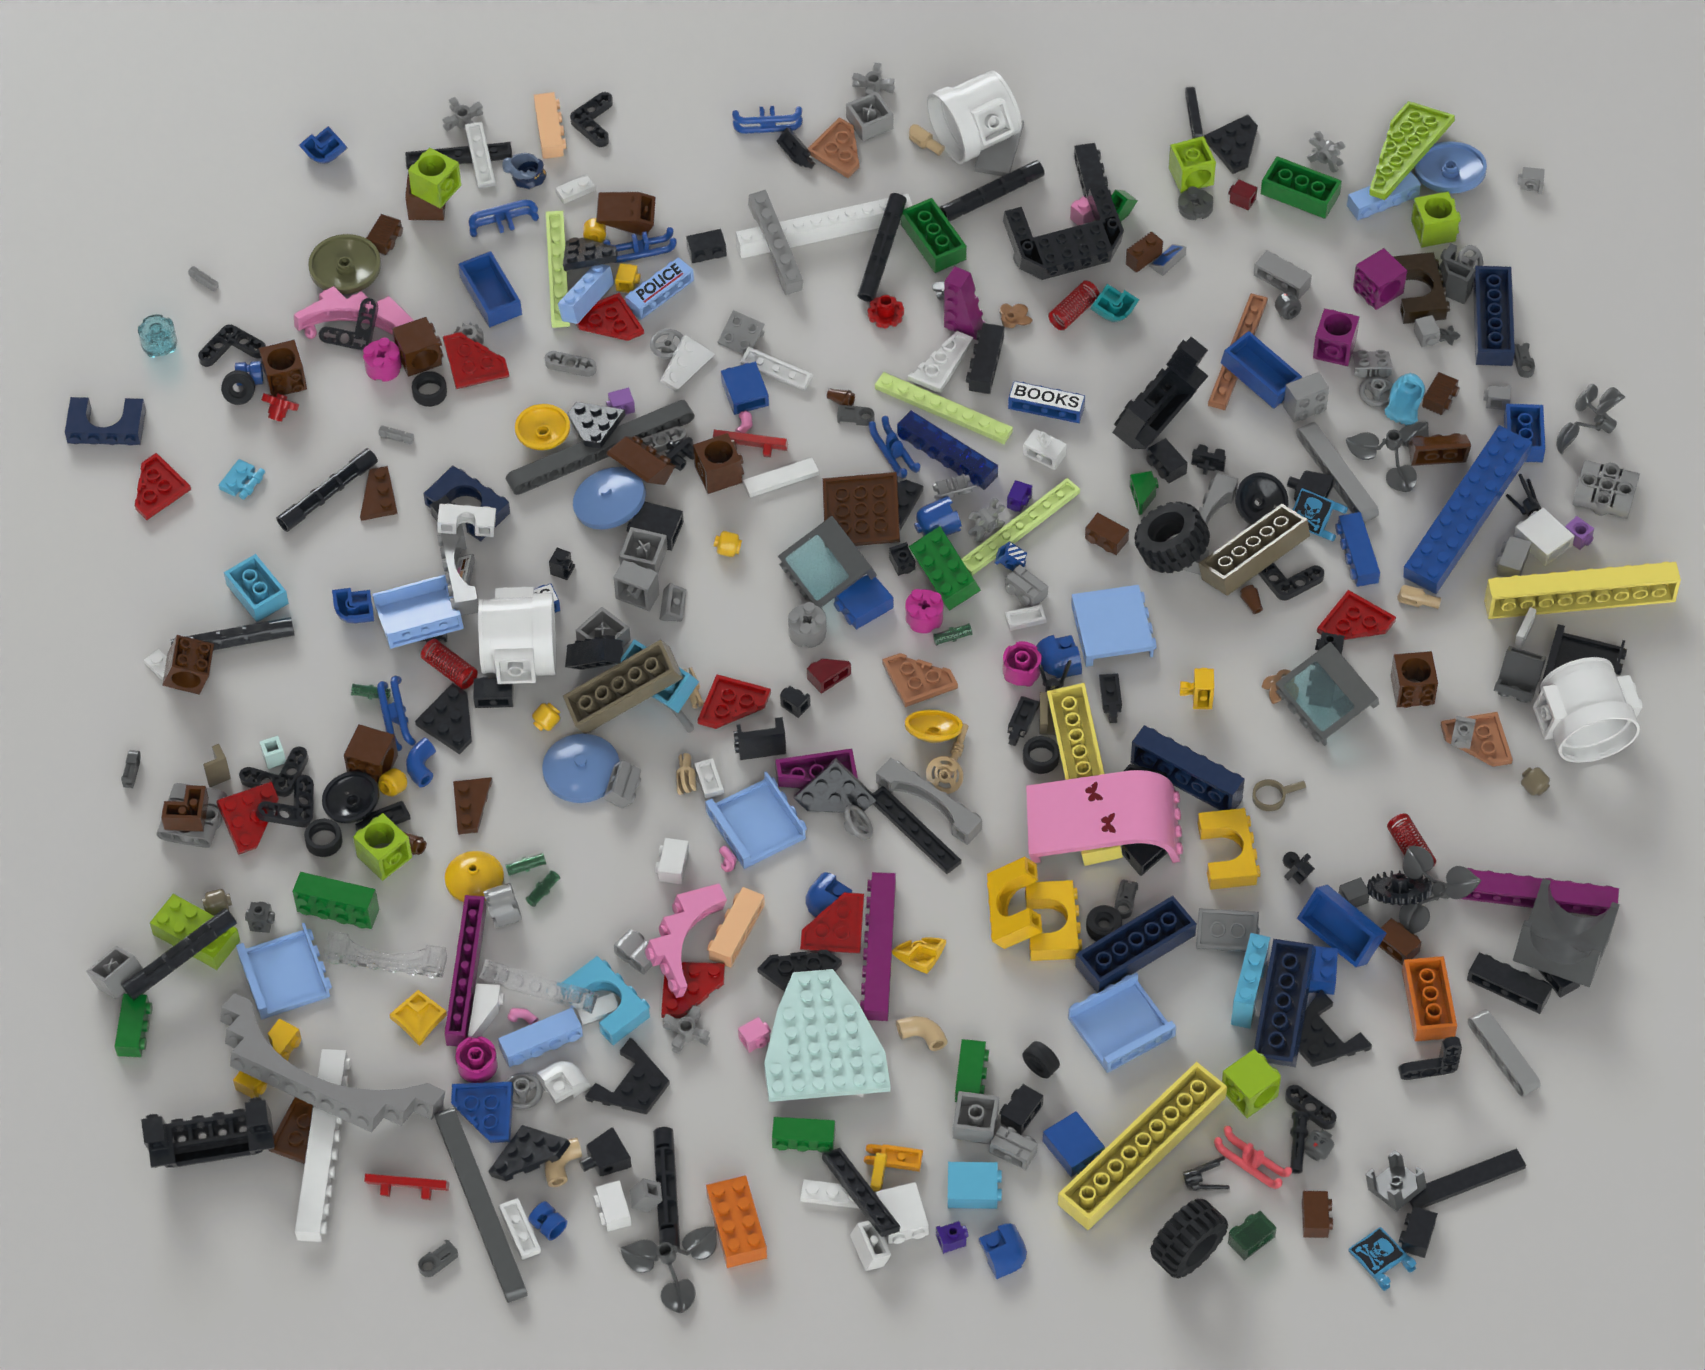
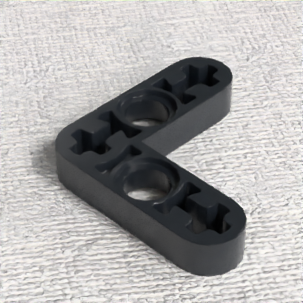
[570,92,613,147]
[319,298,378,350]
[198,325,266,367]
[1258,563,1324,601]
[239,746,309,797]
[255,775,314,827]
[1398,1036,1462,1080]

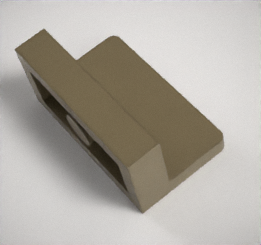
[1039,692,1056,735]
[203,744,231,787]

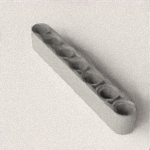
[1296,422,1379,522]

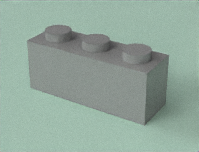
[1254,250,1312,300]

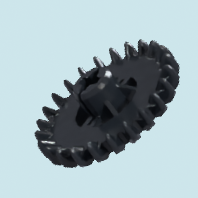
[1367,870,1433,906]

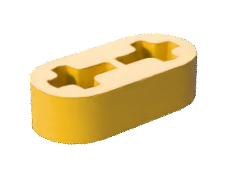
[870,1153,887,1192]

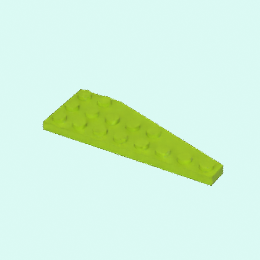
[1369,101,1455,200]

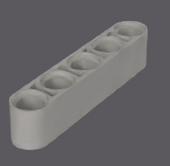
[1468,1009,1541,1096]

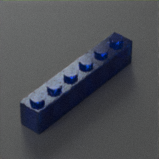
[897,410,998,490]

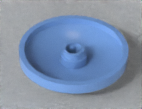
[1415,142,1487,194]
[573,467,646,530]
[542,734,620,803]

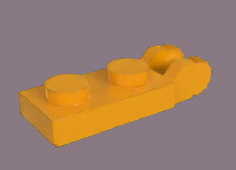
[864,1144,923,1172]

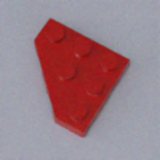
[576,293,644,341]
[443,332,509,389]
[134,453,191,520]
[1317,590,1396,640]
[697,674,771,729]
[216,782,279,855]
[800,892,864,954]
[661,962,725,1018]

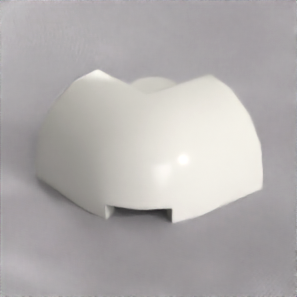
[536,1061,591,1104]

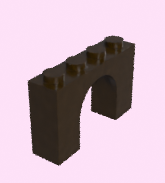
[1393,252,1450,324]

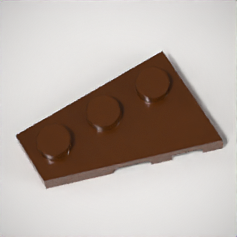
[360,466,397,521]
[453,777,492,835]
[268,1097,314,1164]

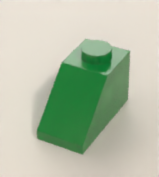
[1111,189,1138,221]
[1129,471,1159,515]

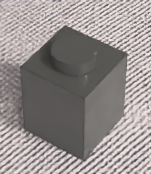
[1339,877,1369,907]

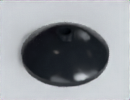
[1235,472,1289,525]
[322,771,379,824]

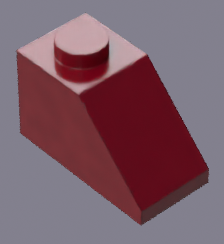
[807,658,851,694]

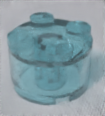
[138,314,177,358]

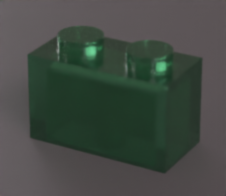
[1228,1211,1277,1261]

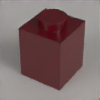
[1228,179,1258,211]

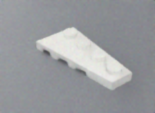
[908,331,973,393]

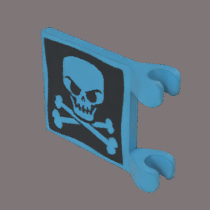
[1293,488,1348,541]
[1348,1227,1416,1291]

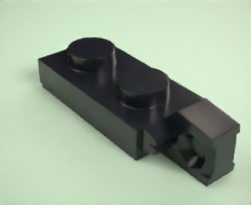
[776,128,815,169]
[1099,673,1122,723]
[1007,696,1040,746]
[355,801,411,831]

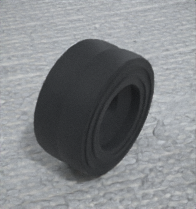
[221,370,255,405]
[1086,905,1122,941]
[1022,1041,1060,1079]

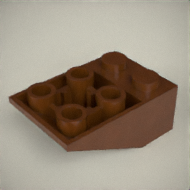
[596,192,656,236]

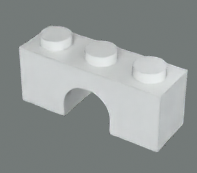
[437,503,496,537]

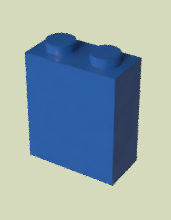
[721,362,769,415]
[834,575,894,630]
[1042,1111,1105,1177]

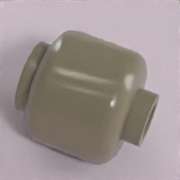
[1521,767,1550,796]
[202,889,232,916]

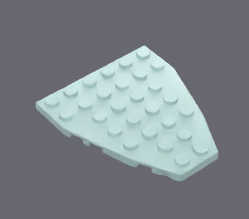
[764,969,891,1102]

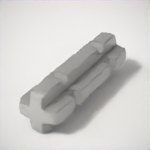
[188,266,219,291]
[379,425,414,444]

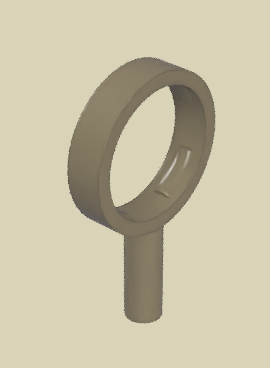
[1252,779,1306,811]

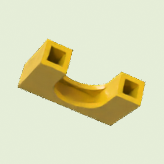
[1197,808,1261,890]
[987,856,1042,949]
[1025,880,1082,961]

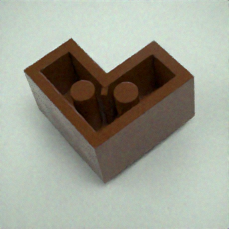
[161,785,209,832]

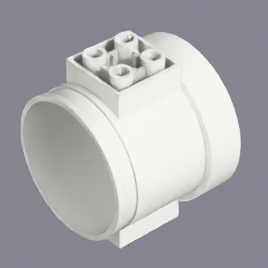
[927,70,1022,164]
[478,587,556,684]
[1533,657,1642,763]

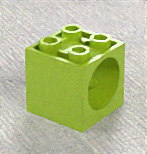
[1168,136,1216,194]
[408,147,462,209]
[1411,191,1461,248]
[353,813,412,881]
[1222,1049,1281,1118]

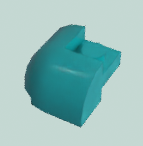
[1090,284,1139,322]

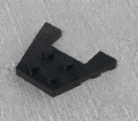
[1299,990,1372,1067]
[585,1038,670,1114]

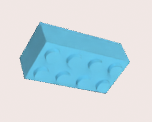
[621,639,699,713]

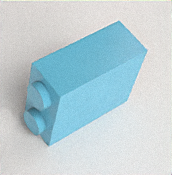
[948,1162,1002,1209]

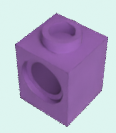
[606,387,635,415]
[1565,516,1594,550]

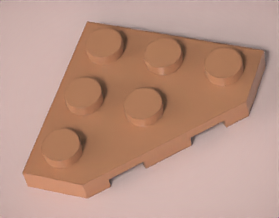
[807,117,859,178]
[882,653,958,707]
[1440,712,1513,767]

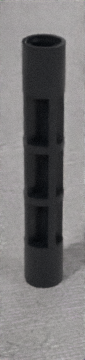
[939,160,1045,222]
[857,193,907,302]
[276,448,378,532]
[170,617,295,650]
[122,908,237,1001]
[653,1127,680,1253]

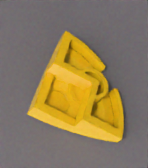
[892,937,946,974]

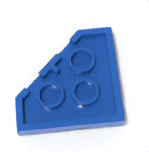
[451,1082,513,1143]

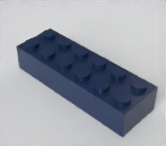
[1473,266,1515,366]
[1130,725,1245,811]
[1075,896,1197,993]
[1254,939,1316,1067]

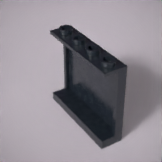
[1539,624,1627,694]

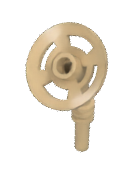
[926,723,969,794]

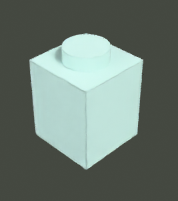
[260,736,286,769]

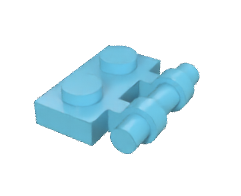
[218,459,265,499]

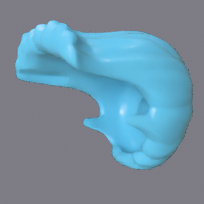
[1384,373,1425,426]

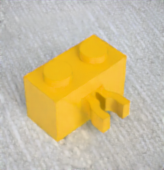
[1180,668,1214,709]

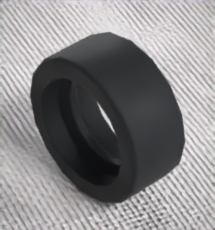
[411,371,447,407]
[1023,736,1060,774]
[304,818,343,857]

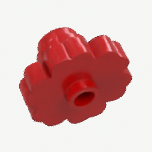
[867,295,904,329]
[261,393,299,422]

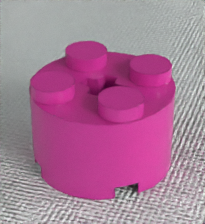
[363,338,402,382]
[905,589,943,633]
[1003,641,1041,687]
[456,1036,498,1083]

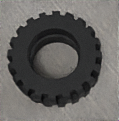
[1134,501,1210,573]
[1150,1198,1228,1278]

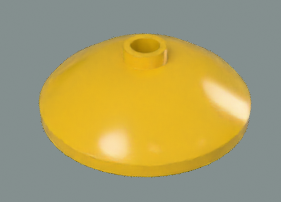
[515,404,570,450]
[905,710,963,743]
[445,851,504,902]

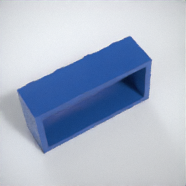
[458,251,522,328]
[1221,331,1302,409]
[1297,884,1387,968]

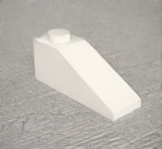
[468,983,505,1038]

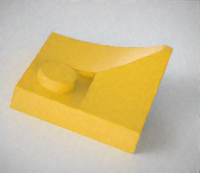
[390,990,447,1046]

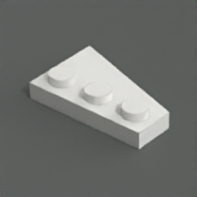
[660,335,715,391]

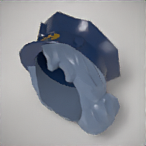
[502,153,546,189]

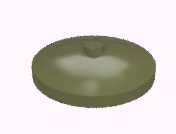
[308,234,381,294]

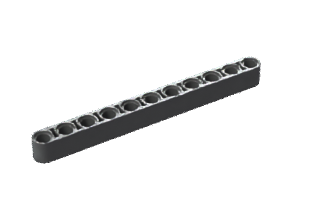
[506,400,695,495]
[434,1107,528,1303]

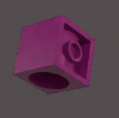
[1353,248,1407,310]
[1313,308,1360,367]

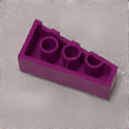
[944,266,985,340]
[775,748,858,789]

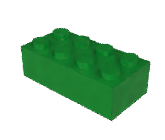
[1261,156,1342,219]
[901,198,967,273]
[908,526,981,611]
[292,872,379,929]

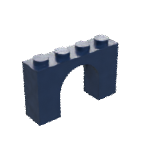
[65,397,146,445]
[423,465,510,541]

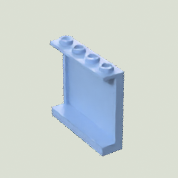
[372,575,464,649]
[1071,585,1157,667]
[705,771,807,869]
[236,923,332,1020]
[1068,972,1176,1073]

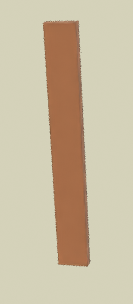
[1208,293,1268,410]

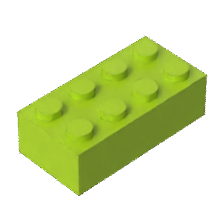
[150,894,240,970]

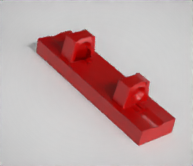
[713,429,788,457]
[364,1174,449,1200]

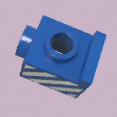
[994,542,1027,571]

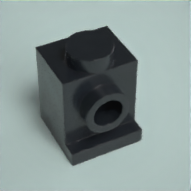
[889,542,915,576]
[549,548,575,580]
[780,686,811,718]

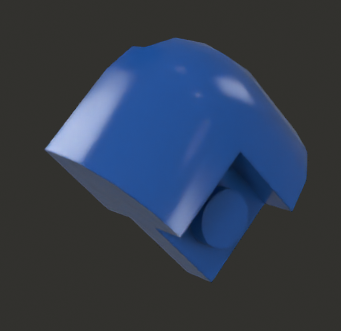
[299,126,348,163]
[332,588,374,624]
[1036,635,1082,678]
[805,872,852,917]
[979,1223,1027,1280]

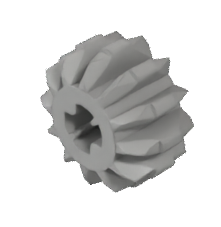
[454,322,484,344]

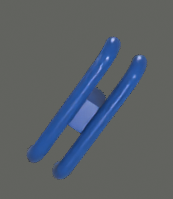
[732,106,803,134]
[469,199,539,237]
[604,227,677,263]
[869,416,921,479]
[377,675,416,751]

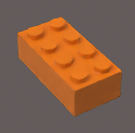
[1402,956,1457,1042]
[706,1175,767,1268]

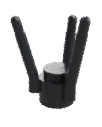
[1506,474,1541,516]
[1039,660,1072,692]
[1183,1156,1230,1191]

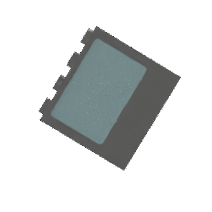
[778,516,877,613]
[1275,642,1379,746]

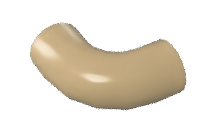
[896,1016,948,1051]
[545,1137,582,1187]

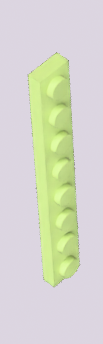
[546,211,570,328]
[875,372,1013,444]
[962,478,1080,576]

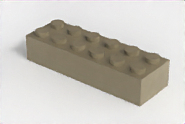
[1199,504,1310,596]
[563,639,683,734]

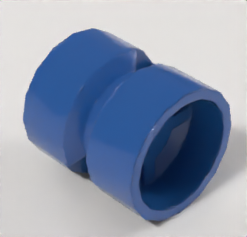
[235,361,263,386]
[528,1201,568,1241]

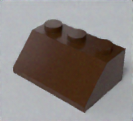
[1409,433,1471,466]
[606,436,675,485]

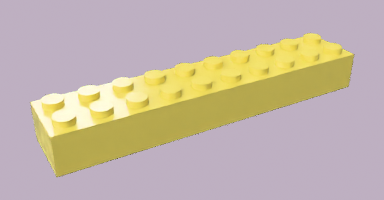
[1484,562,1681,619]
[1047,683,1123,866]
[1058,1061,1227,1230]

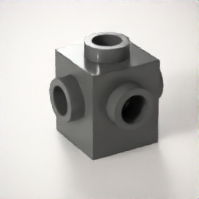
[245,902,275,933]

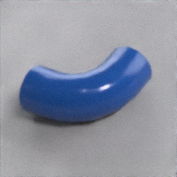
[406,737,436,788]

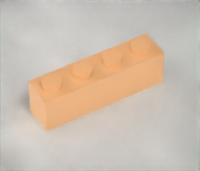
[534,92,566,159]
[707,887,765,968]

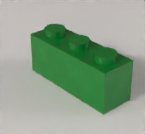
[114,994,152,1057]
[955,1039,989,1102]
[772,1117,835,1153]

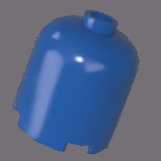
[914,496,962,536]

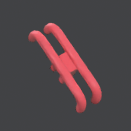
[1214,1126,1292,1189]

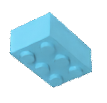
[224,554,289,622]

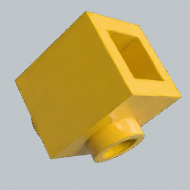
[615,263,641,293]

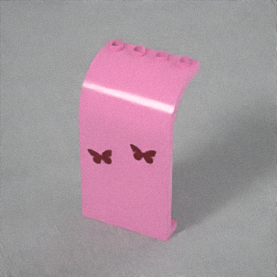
[1026,770,1183,863]

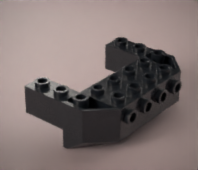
[1003,184,1124,280]
[1112,336,1208,449]
[141,1097,275,1168]

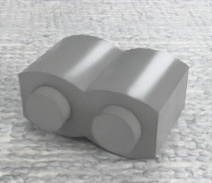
[614,929,653,974]

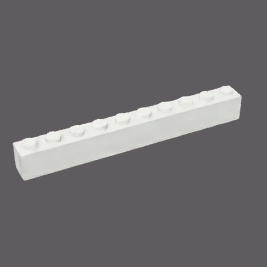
[736,194,913,259]
[295,1049,351,1242]

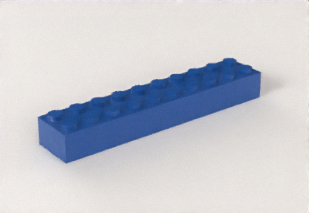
[1403,425,1532,594]

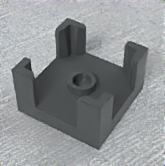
[1365,1150,1427,1211]

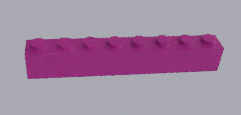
[1462,868,1619,916]
[860,872,896,1021]
[444,895,487,1046]

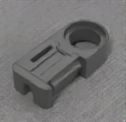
[1514,343,1535,378]
[837,405,874,426]
[121,750,141,788]
[1114,879,1138,919]
[418,1240,458,1277]

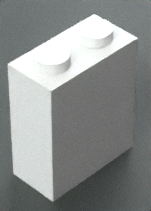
[1514,508,1574,566]
[876,1182,929,1244]

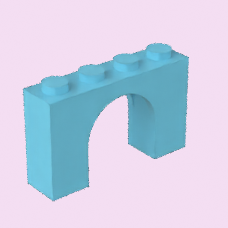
[1231,933,1270,1029]
[560,956,650,1045]

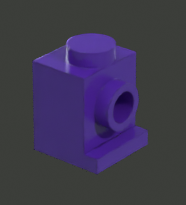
[1007,480,1033,512]
[936,1221,969,1254]

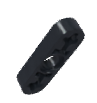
[1285,1085,1336,1130]

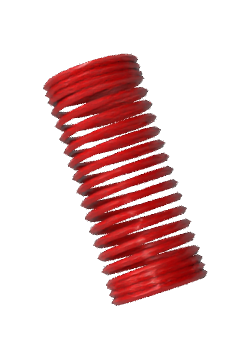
[1048,280,1100,331]
[421,639,478,689]
[1387,813,1437,867]

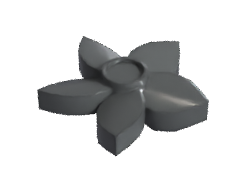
[1439,326,1460,346]

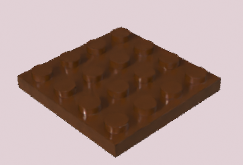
[823,472,900,549]

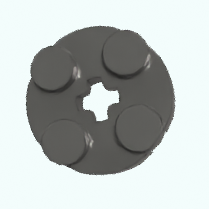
[1178,186,1213,220]

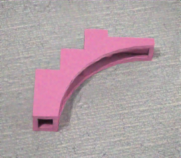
[294,286,414,335]
[645,883,727,998]

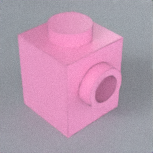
[1070,196,1095,226]
[738,1017,771,1053]

